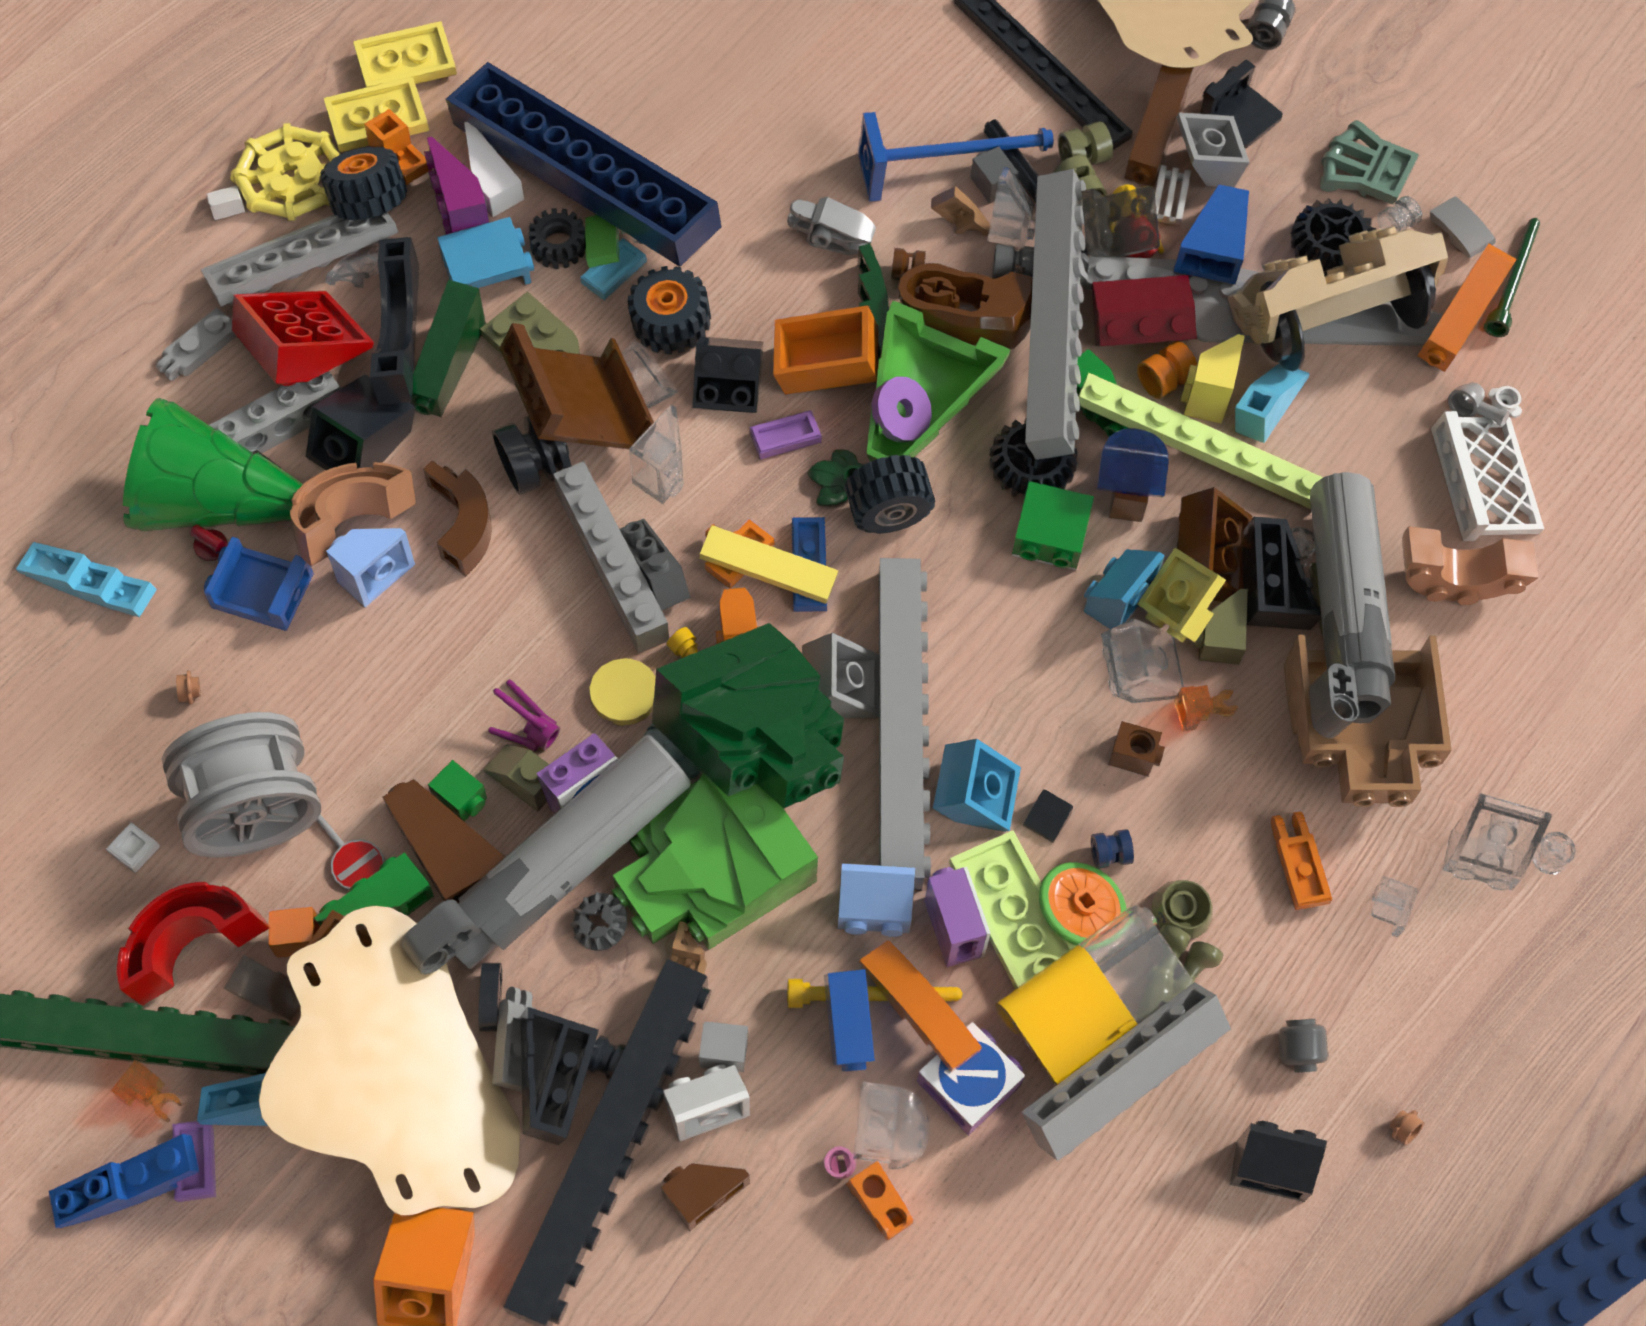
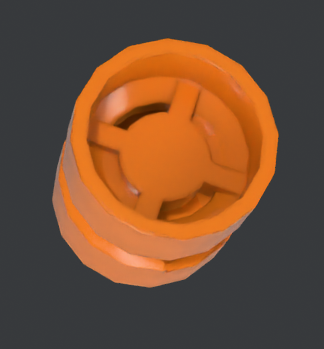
[1137,341,1197,399]

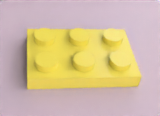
[353,21,457,88]
[324,77,429,153]

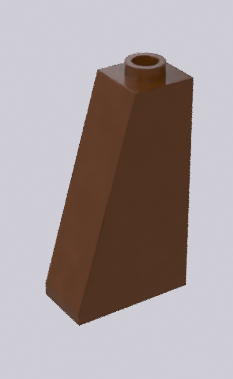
[1124,65,1194,187]
[383,779,505,904]

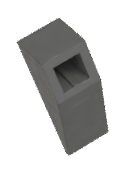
[620,518,691,610]

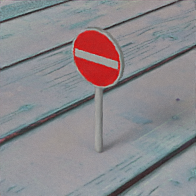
[316,814,385,890]

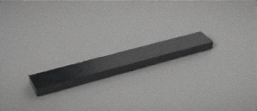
[954,0,1133,150]

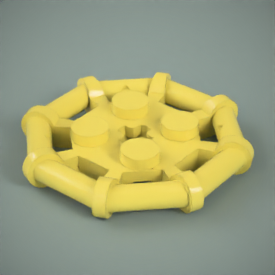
[230,123,340,221]

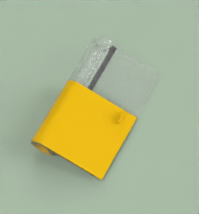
[995,905,1194,1086]

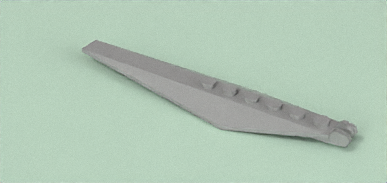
[1080,253,1443,346]

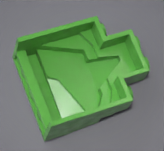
[611,772,818,950]

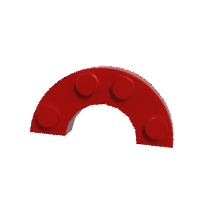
[117,882,270,1006]

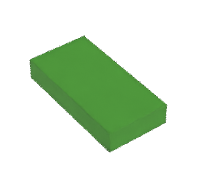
[585,215,620,268]

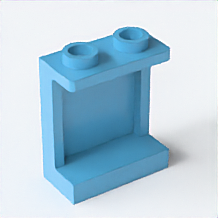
[437,217,534,288]

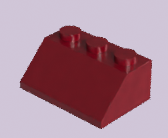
[1092,275,1197,347]

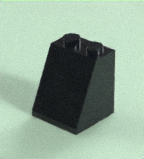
[305,374,416,470]

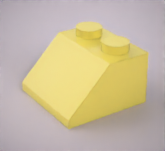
[1181,334,1244,424]

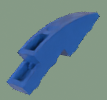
[49,1134,200,1228]

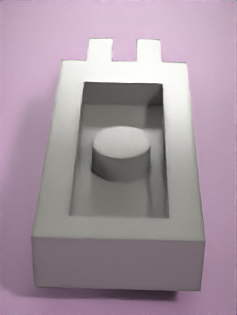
[156,308,236,381]
[492,987,536,1092]

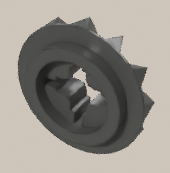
[570,892,627,951]

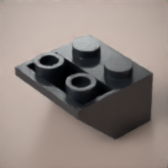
[692,336,763,413]
[1230,1121,1327,1202]

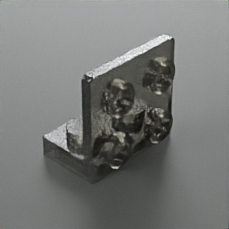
[1081,186,1160,257]

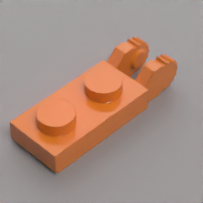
[1271,811,1332,910]

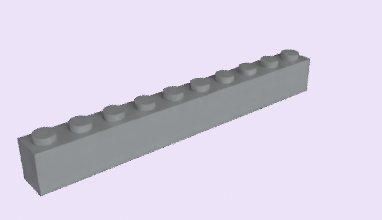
[1025,169,1087,460]
[879,558,931,890]

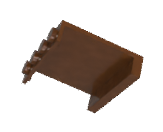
[499,323,657,451]

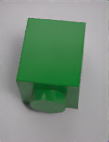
[428,759,487,822]

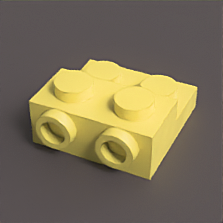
[1137,548,1226,643]

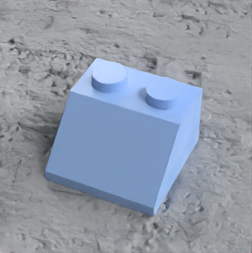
[326,528,415,607]
[838,864,915,937]

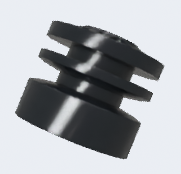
[492,416,572,495]

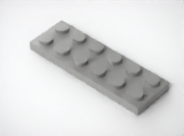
[200,212,398,306]

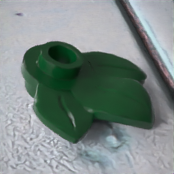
[807,449,863,506]

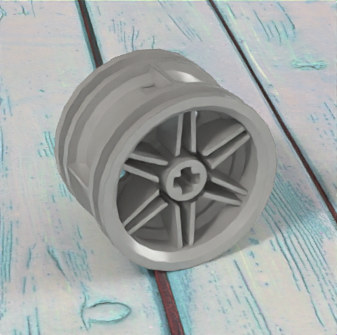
[161,712,321,858]

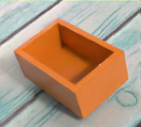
[773,305,878,395]

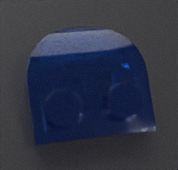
[1096,428,1169,498]

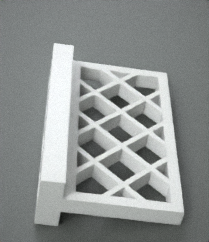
[1431,411,1544,541]

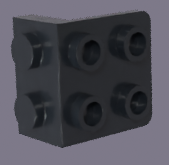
[1200,59,1283,149]

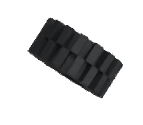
[528,208,586,269]

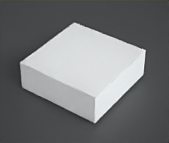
[106,822,160,873]

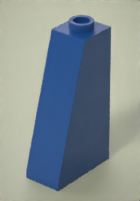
[1173,184,1249,285]

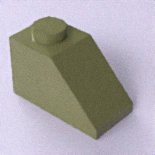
[1194,589,1248,665]
[484,744,549,812]

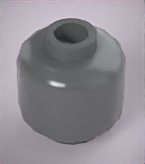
[1278,1019,1329,1073]

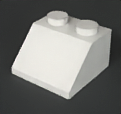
[663,1064,750,1142]

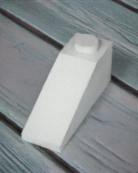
[464,122,524,217]

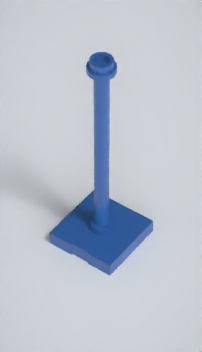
[857,112,1054,202]

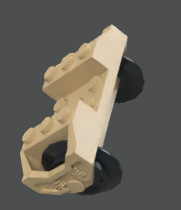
[1227,226,1448,372]

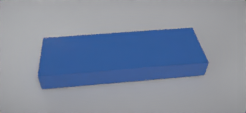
[792,517,827,612]

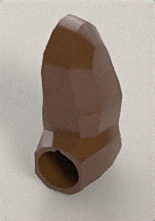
[898,263,1033,350]

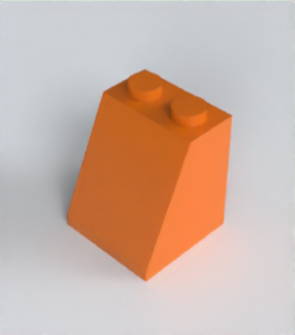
[373,1207,475,1326]

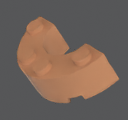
[290,462,416,566]
[1402,526,1539,605]

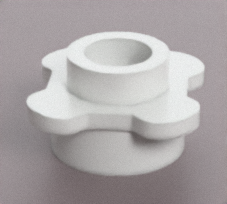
[1488,386,1522,418]

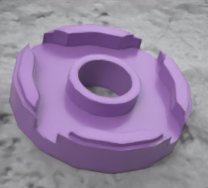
[872,377,932,442]

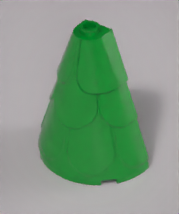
[123,398,303,532]

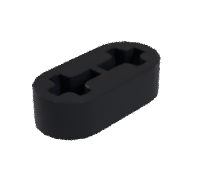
[478,963,503,1032]

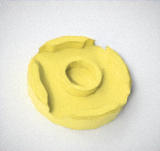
[589,658,656,726]

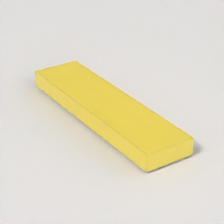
[700,525,838,604]

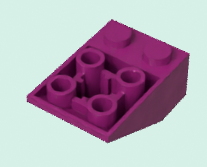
[424,136,489,235]

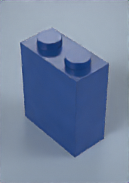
[824,969,875,1072]

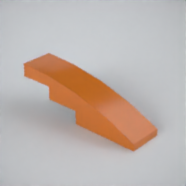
[859,940,982,1072]

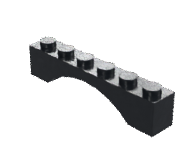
[370,237,419,405]

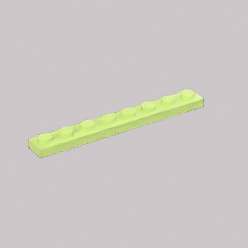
[1078,373,1323,509]

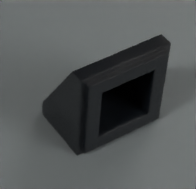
[1023,789,1073,843]

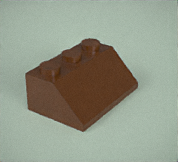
[1177,487,1252,602]

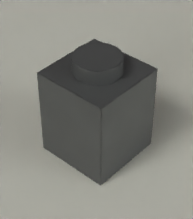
[970,146,1018,204]

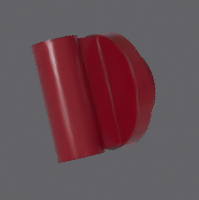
[190,524,228,561]

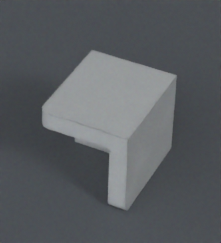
[699,1022,748,1072]

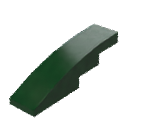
[857,243,889,364]

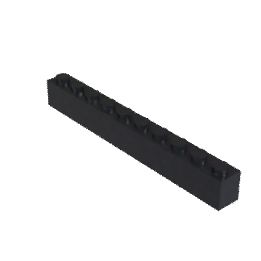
[503,959,712,1326]

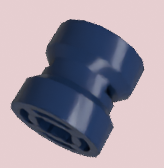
[1090,829,1134,869]

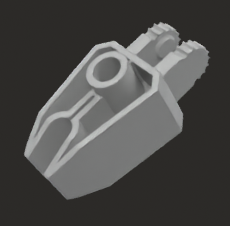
[787,197,876,255]

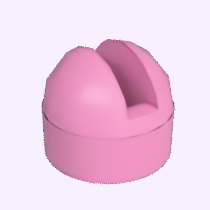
[824,1147,856,1179]

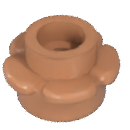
[176,670,201,705]
[1390,1110,1424,1145]

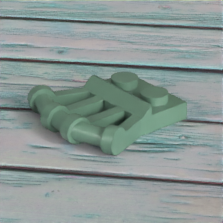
[1320,120,1419,205]

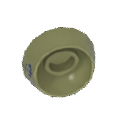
[1152,880,1213,939]

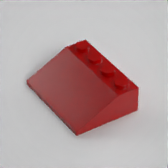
[232,291,374,386]

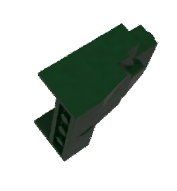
[652,623,844,809]

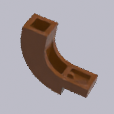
[423,460,492,577]

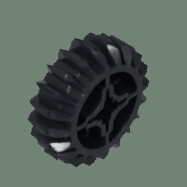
[1290,198,1376,276]
[989,419,1078,500]

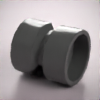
[1246,0,1296,50]
[992,244,1034,279]

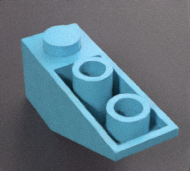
[1235,363,1309,443]

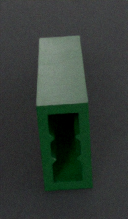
[410,280,486,417]

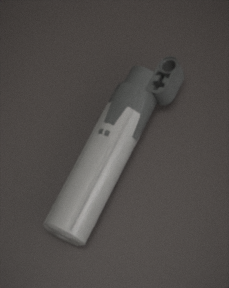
[1309,472,1395,739]
[400,735,690,974]

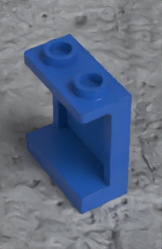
[204,537,314,631]

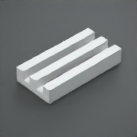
[1150,165,1191,226]

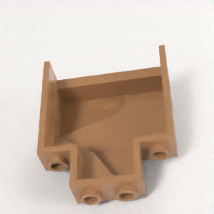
[1284,635,1452,807]

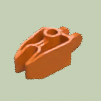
[715,587,760,644]

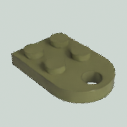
[480,291,580,354]

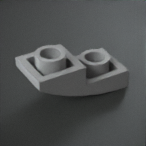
[1430,196,1496,258]

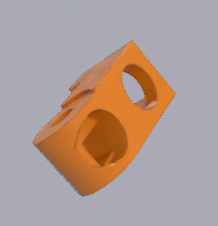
[846,1160,914,1241]

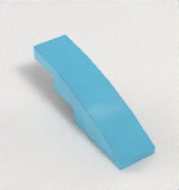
[16,542,157,617]

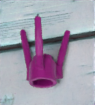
[488,679,561,752]

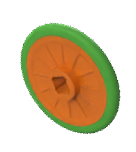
[1039,862,1127,948]

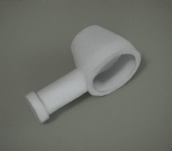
[1448,382,1510,427]

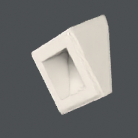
[207,185,245,220]

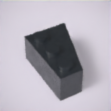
[1241,516,1322,630]
[520,1007,599,1145]

